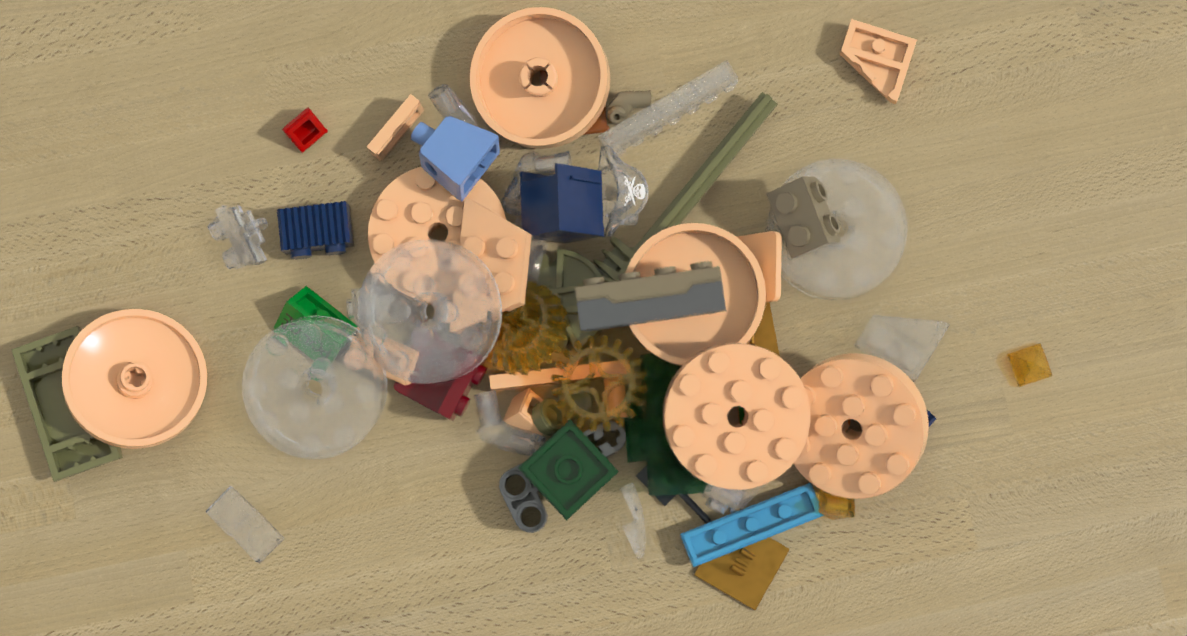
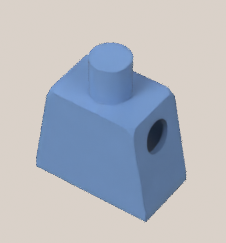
[411,116,500,202]

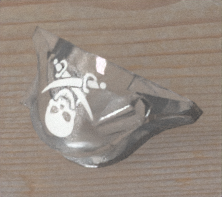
[598,146,649,238]

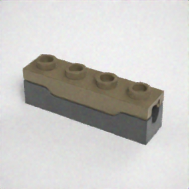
[575,261,726,332]

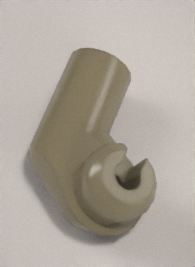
[606,90,651,125]

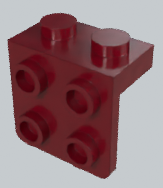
[394,330,487,421]

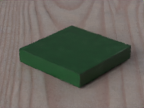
[518,419,619,521]

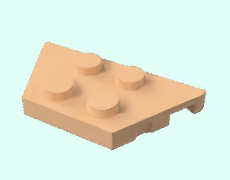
[450,198,532,334]

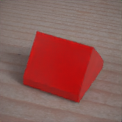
[282,107,328,153]

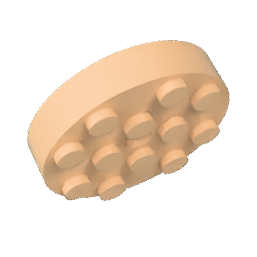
[470,7,610,149]
[368,167,506,306]
[626,223,766,366]
[663,343,810,490]
[793,353,929,499]

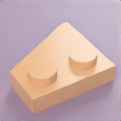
[840,19,917,104]

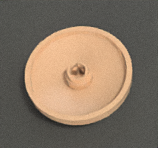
[62,309,207,449]

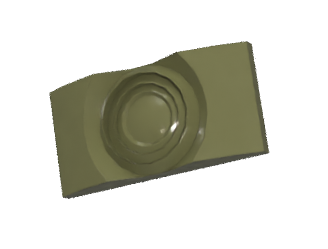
[11,326,123,482]

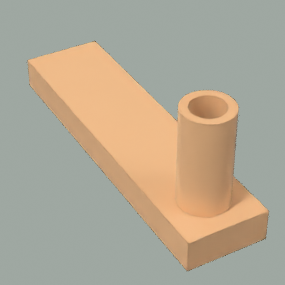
[489,359,631,420]

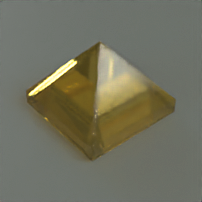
[1007,343,1053,387]
[818,489,855,520]

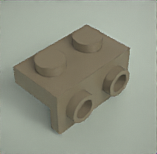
[766,177,841,259]

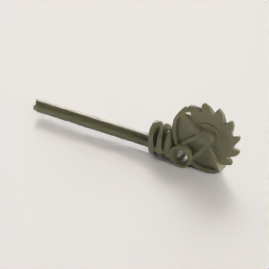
[507,92,778,353]

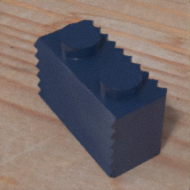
[277,201,354,260]

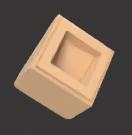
[503,388,543,436]

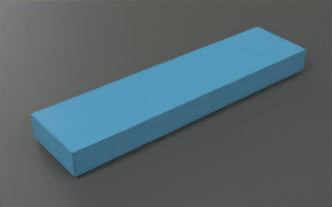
[680,482,824,568]

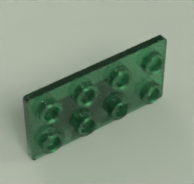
[625,354,711,496]

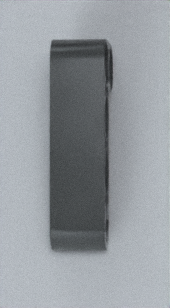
[499,421,626,533]

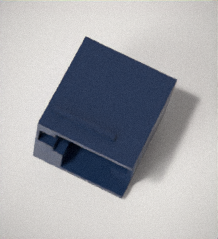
[520,163,604,243]

